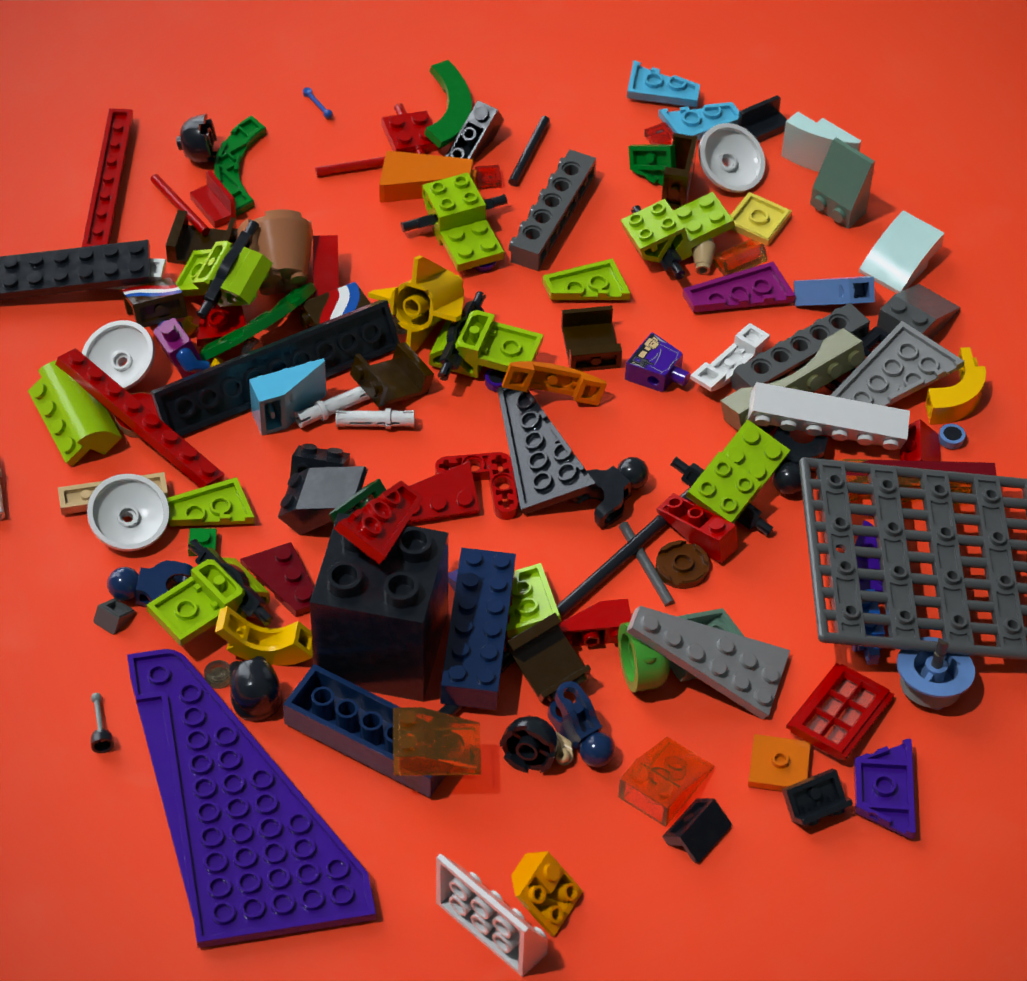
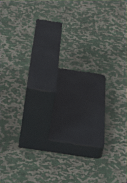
[738,95,787,142]
[662,798,732,862]

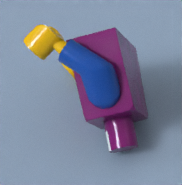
[153,316,224,378]

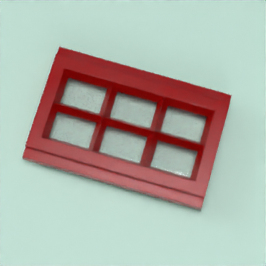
[786,663,895,761]

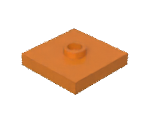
[748,734,810,791]

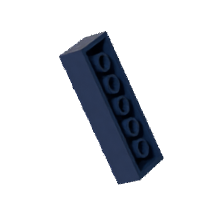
[440,547,516,710]
[283,664,460,798]

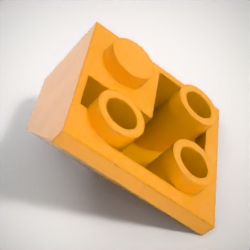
[511,851,583,936]

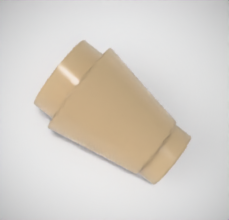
[692,238,716,274]

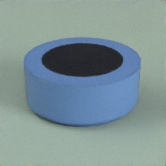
[939,423,966,449]

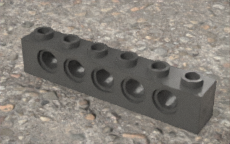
[508,149,596,271]
[731,303,870,391]

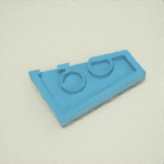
[627,60,700,107]
[658,102,740,140]

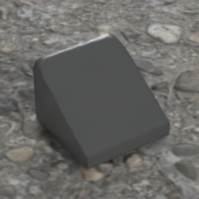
[93,598,136,634]

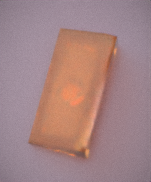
[712,239,767,276]

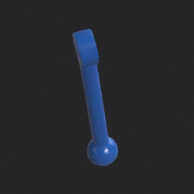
[303,87,333,119]

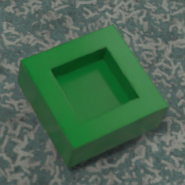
[188,528,217,556]

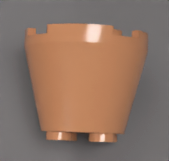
[237,209,313,295]

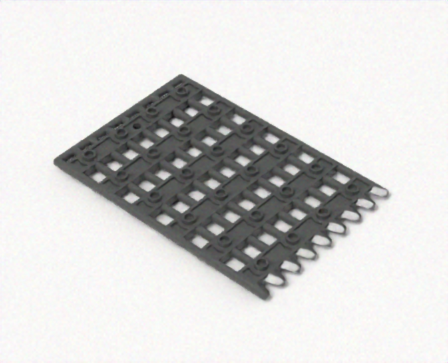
[799,457,1027,660]

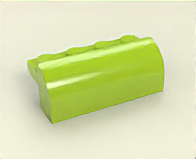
[28,360,122,466]

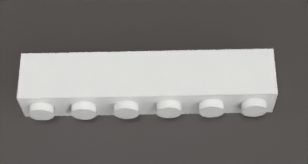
[748,382,910,450]

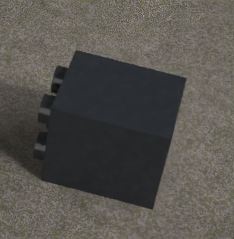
[310,513,449,702]

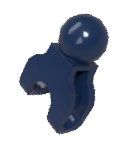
[107,560,193,608]
[547,681,615,768]

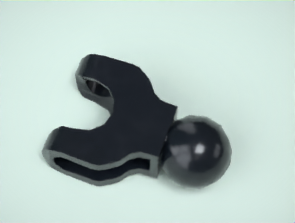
[773,426,828,495]
[571,457,649,528]

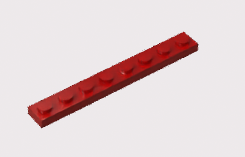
[82,108,134,247]
[55,348,225,488]

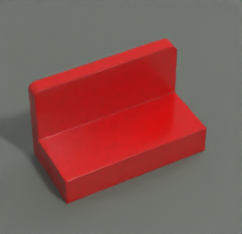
[190,170,236,228]
[900,419,940,461]

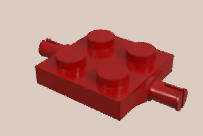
[381,103,441,154]

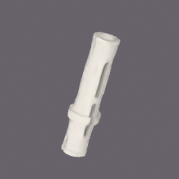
[294,386,370,428]
[336,408,415,429]

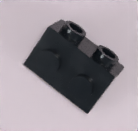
[290,444,350,477]
[782,769,853,827]

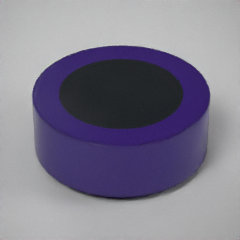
[485,368,506,392]

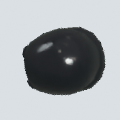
[230,656,282,721]

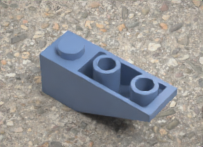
[794,276,875,306]

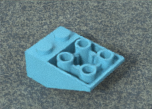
[249,358,327,436]

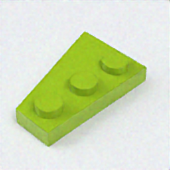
[542,258,631,300]
[166,477,255,526]
[507,563,562,639]

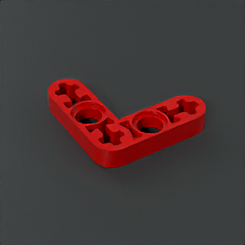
[435,452,518,520]

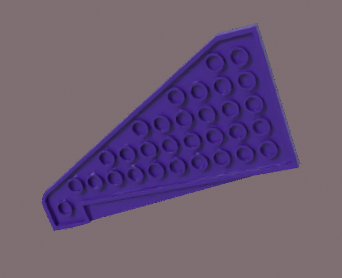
[127,649,376,948]

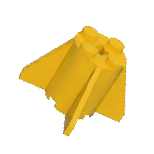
[368,256,464,352]

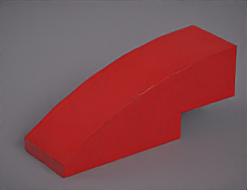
[313,235,339,297]

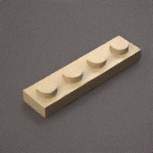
[58,472,168,515]

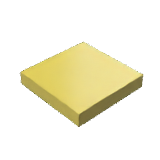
[730,192,792,246]

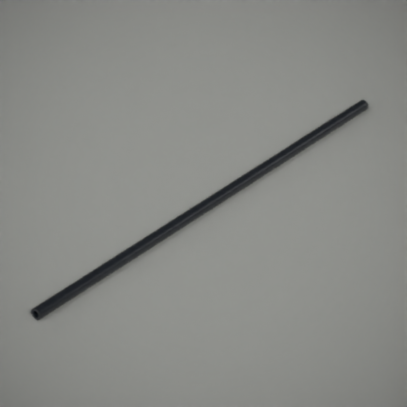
[428,425,777,727]

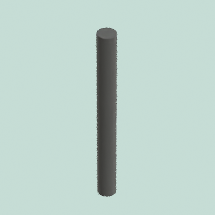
[619,522,675,607]

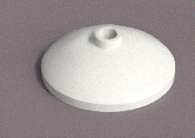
[698,123,765,193]
[82,320,155,390]
[87,474,169,551]

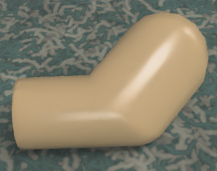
[555,731,574,765]

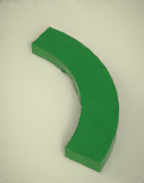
[424,60,472,149]
[214,115,267,217]
[199,282,316,361]

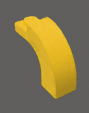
[925,347,986,425]
[215,606,313,666]

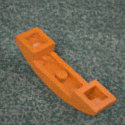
[502,361,607,406]

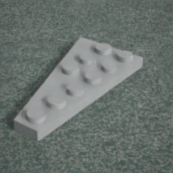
[830,321,965,406]
[626,606,790,720]

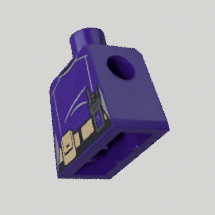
[625,332,691,392]

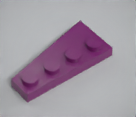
[683,262,795,312]

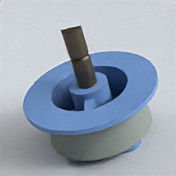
[897,637,975,710]

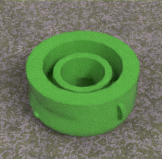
[618,622,670,693]

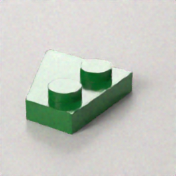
[628,144,676,186]

